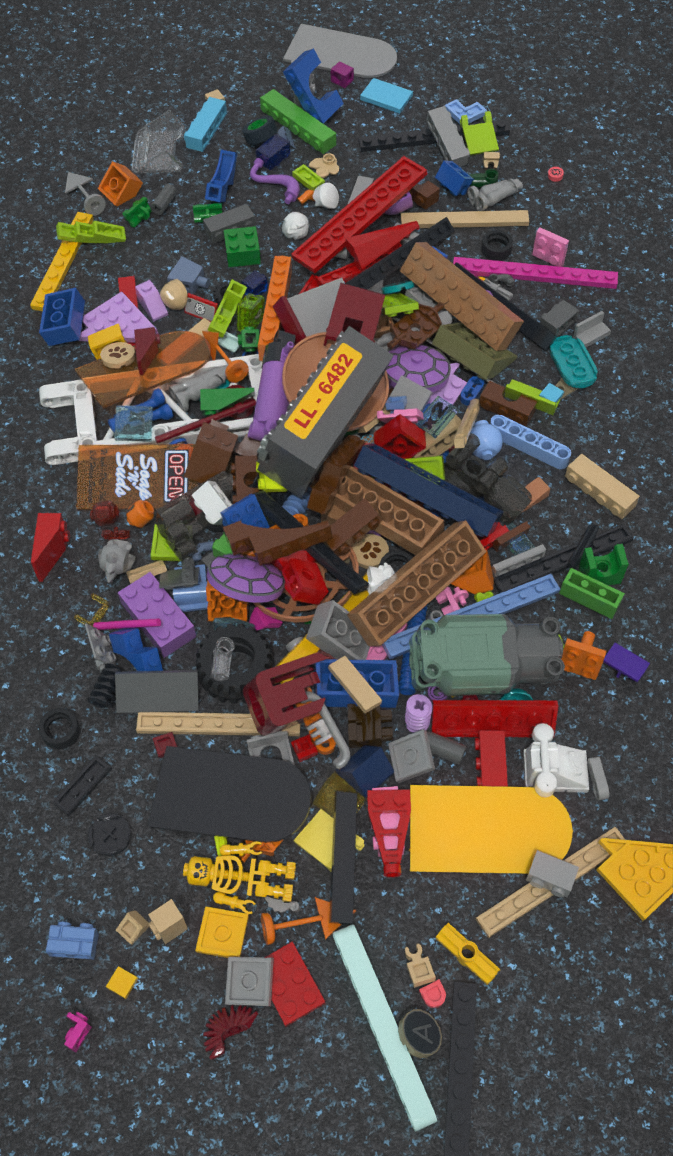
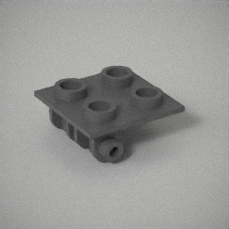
[159,557,199,589]

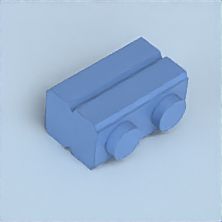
[46,922,99,960]

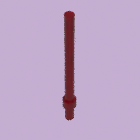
[154,399,256,444]

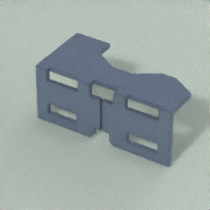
[278,126,295,150]

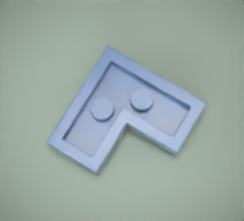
[445,99,487,124]

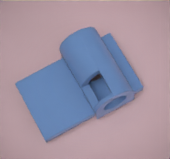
[173,564,208,612]

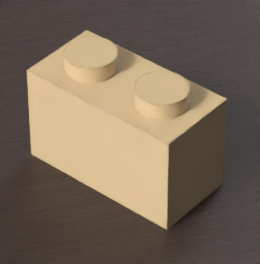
[148,899,188,944]

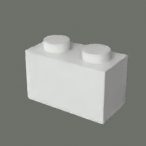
[191,481,232,525]

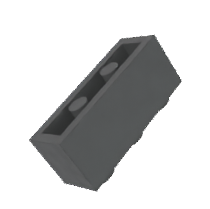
[203,204,256,244]

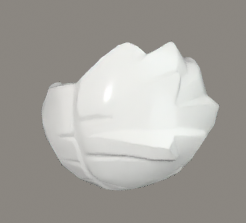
[282,212,309,240]

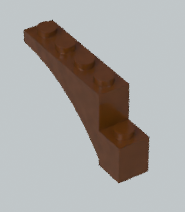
[307,435,366,515]
[223,520,332,565]

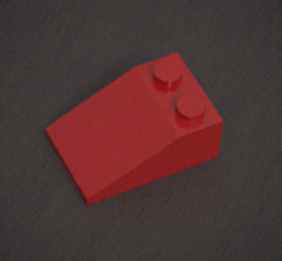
[31,513,70,582]

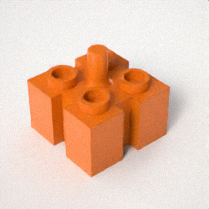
[206,581,249,622]

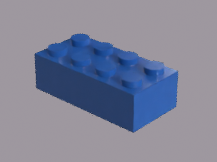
[314,659,399,708]

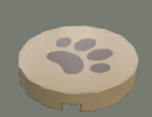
[100,342,136,369]
[352,534,389,569]

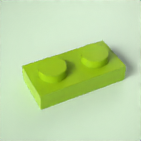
[292,164,325,190]

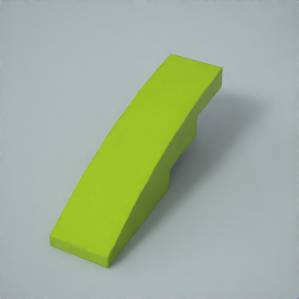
[56,221,126,243]

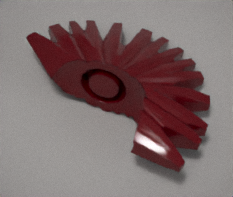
[203,1005,258,1060]

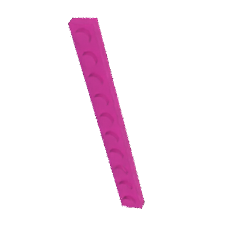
[453,257,618,289]

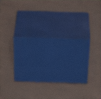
[336,745,394,799]

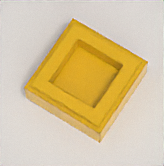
[106,966,138,999]

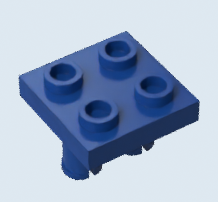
[220,494,269,528]

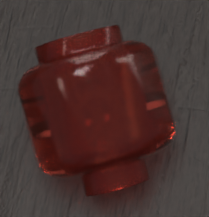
[90,500,119,526]

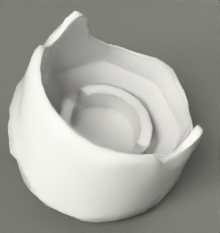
[313,183,339,209]

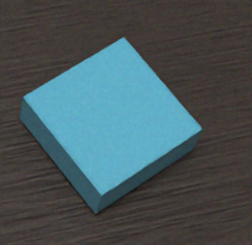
[539,383,564,403]

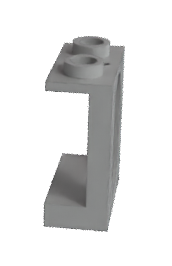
[247,731,295,766]

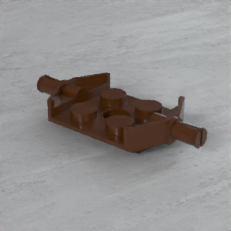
[387,302,444,350]

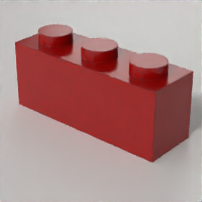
[474,731,508,787]

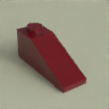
[134,327,161,376]

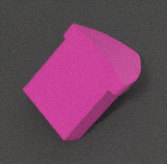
[249,607,283,630]

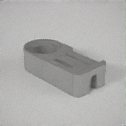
[587,757,609,800]

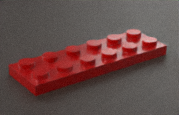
[431,700,558,737]

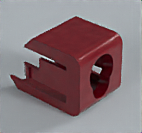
[323,283,385,346]
[243,652,329,736]

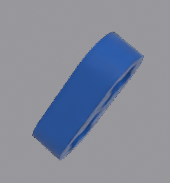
[460,376,484,406]

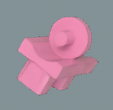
[436,586,469,615]

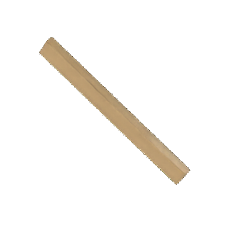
[401,210,529,228]
[136,712,300,736]
[475,827,625,938]

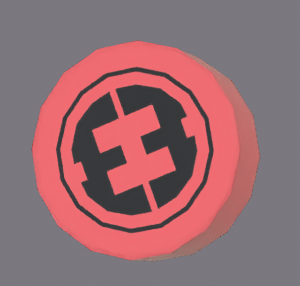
[548,167,564,182]

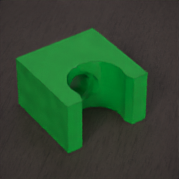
[578,544,629,585]

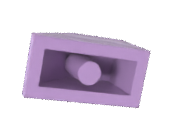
[135,280,168,322]

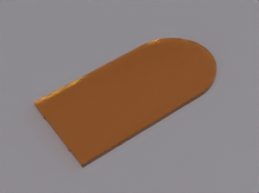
[75,331,211,409]

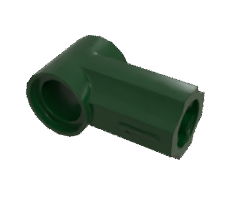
[469,169,499,188]

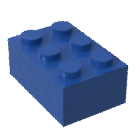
[39,288,85,346]

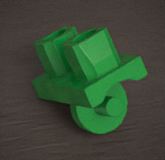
[123,197,152,227]
[193,203,222,222]

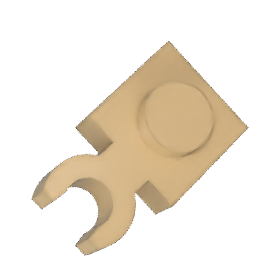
[405,944,436,988]

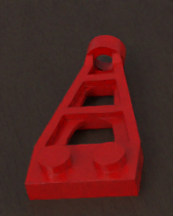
[367,790,411,877]

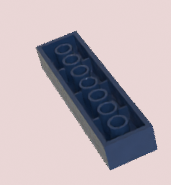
[354,443,504,537]

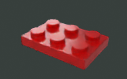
[264,941,326,1027]

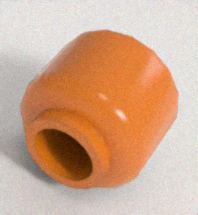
[126,500,154,528]

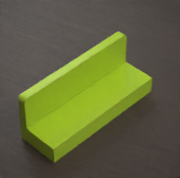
[505,379,561,415]

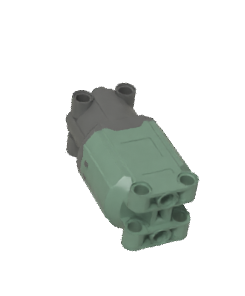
[409,614,565,696]

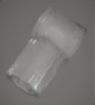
[210,637,234,681]

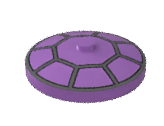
[386,344,451,392]
[206,554,285,603]

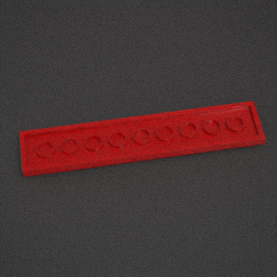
[291,156,428,274]

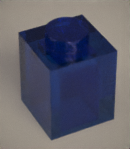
[241,270,268,300]

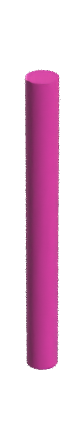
[93,618,161,630]

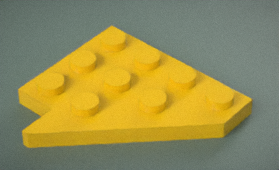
[596,838,673,921]

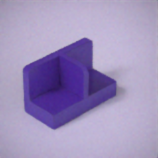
[603,643,650,682]

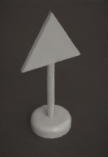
[65,172,106,216]

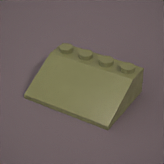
[432,322,518,380]

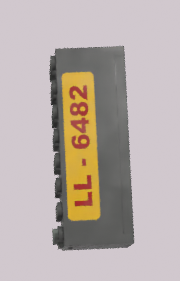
[257,326,394,498]

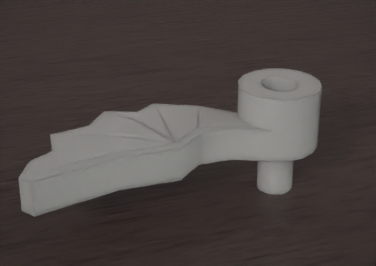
[265,896,301,913]

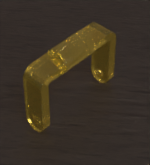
[74,593,109,627]

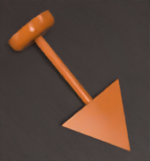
[202,331,249,383]
[261,897,356,945]

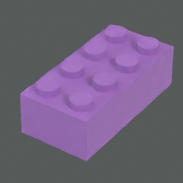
[118,572,196,658]

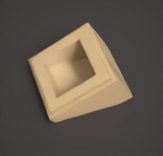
[116,911,149,945]

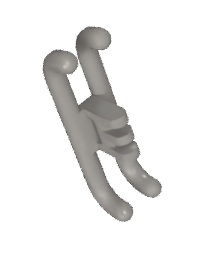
[300,691,350,769]

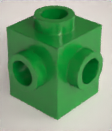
[238,327,260,352]

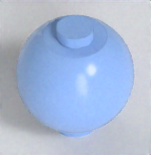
[467,420,503,460]

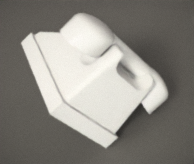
[523,723,589,798]

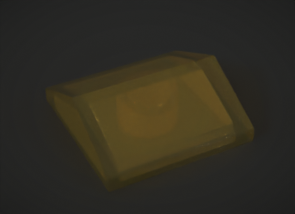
[313,771,367,818]

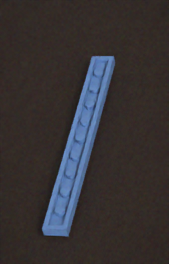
[382,574,561,659]

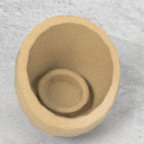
[160,279,187,310]

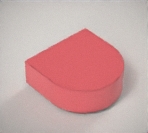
[419,980,446,1008]

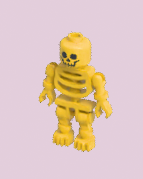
[183,841,296,914]

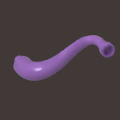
[250,158,300,204]

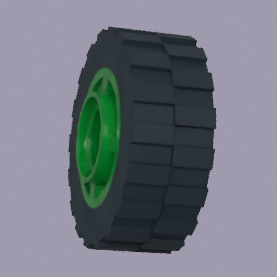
[242,116,278,145]

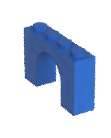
[283,48,344,124]

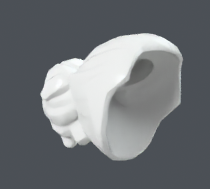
[367,563,395,596]

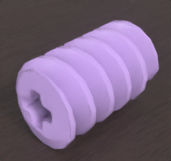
[405,694,432,733]

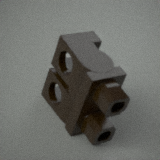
[347,704,393,748]

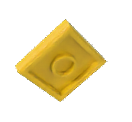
[195,906,249,958]

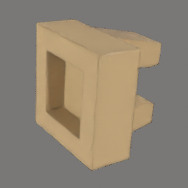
[482,152,500,170]

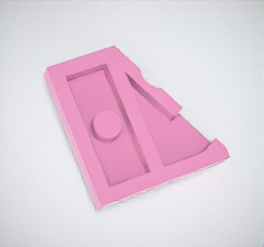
[377,408,424,424]

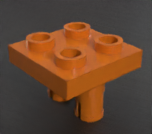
[561,631,606,680]

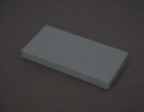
[115,670,199,713]

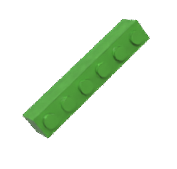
[260,89,336,154]

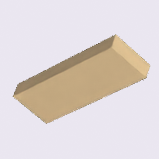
[328,656,382,714]

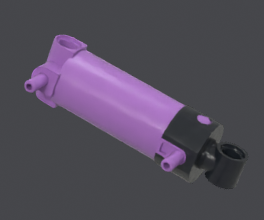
[248,330,295,441]

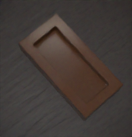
[492,521,531,552]

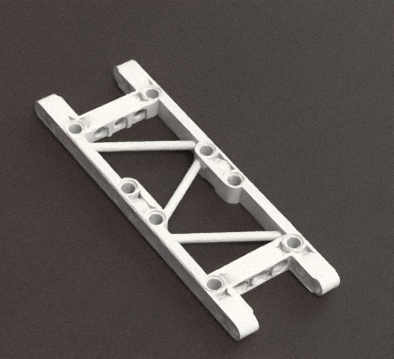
[39,354,263,465]

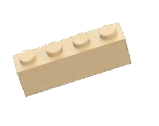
[565,454,640,519]

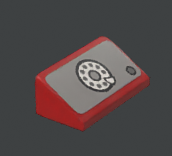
[185,293,218,322]

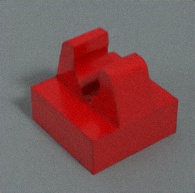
[291,734,318,762]

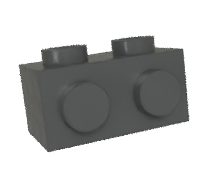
[540,300,579,338]

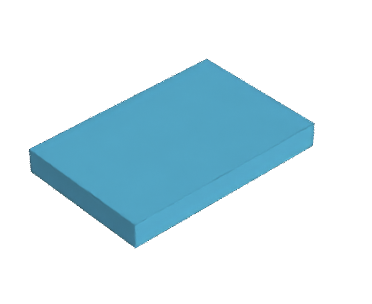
[360,78,413,113]

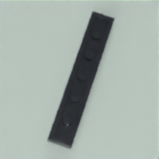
[329,791,357,925]

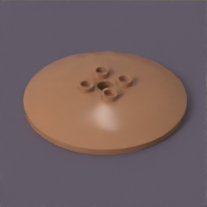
[282,332,389,431]

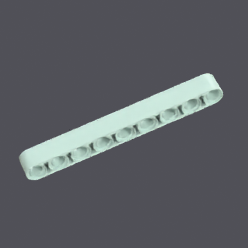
[332,924,437,1132]

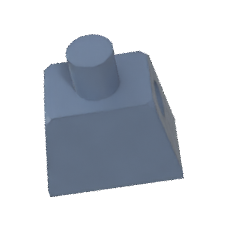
[167,256,210,294]

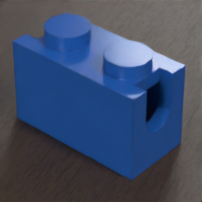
[435,161,474,196]

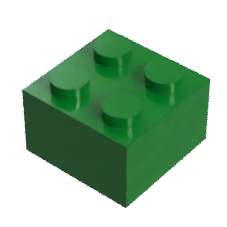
[224,226,261,268]

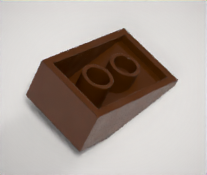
[184,422,238,487]

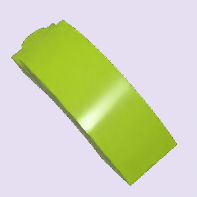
[207,279,247,338]

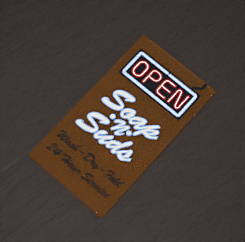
[76,444,198,510]

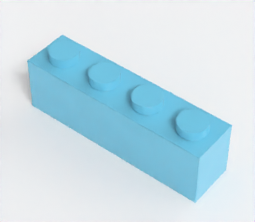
[184,97,227,152]

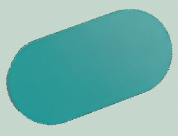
[550,335,598,388]

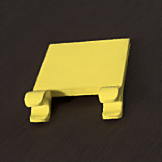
[294,809,365,871]

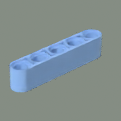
[490,415,571,469]

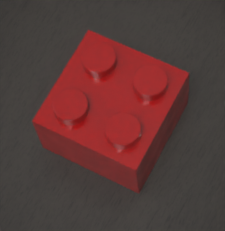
[374,414,426,459]

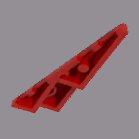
[346,221,419,272]

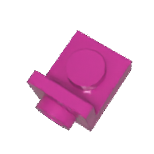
[64,1012,92,1053]

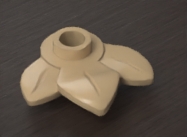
[309,153,339,178]

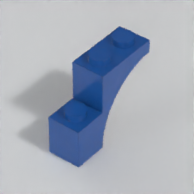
[205,150,237,202]
[109,628,163,671]

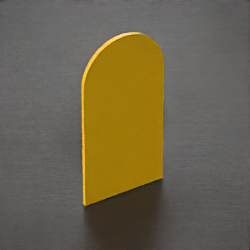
[409,785,573,874]

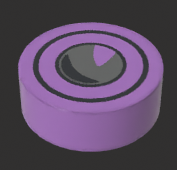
[427,686,447,703]

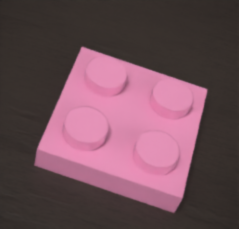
[532,228,569,267]

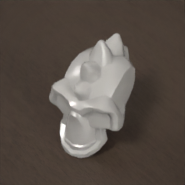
[98,539,135,583]

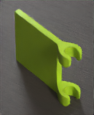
[460,111,499,156]

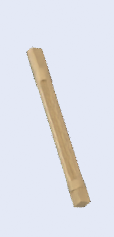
[454,399,480,448]

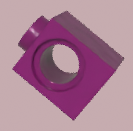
[330,61,354,88]

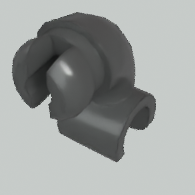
[489,274,515,287]

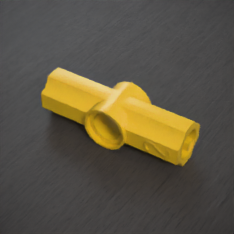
[435,923,500,985]

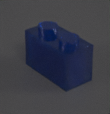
[256,134,290,170]

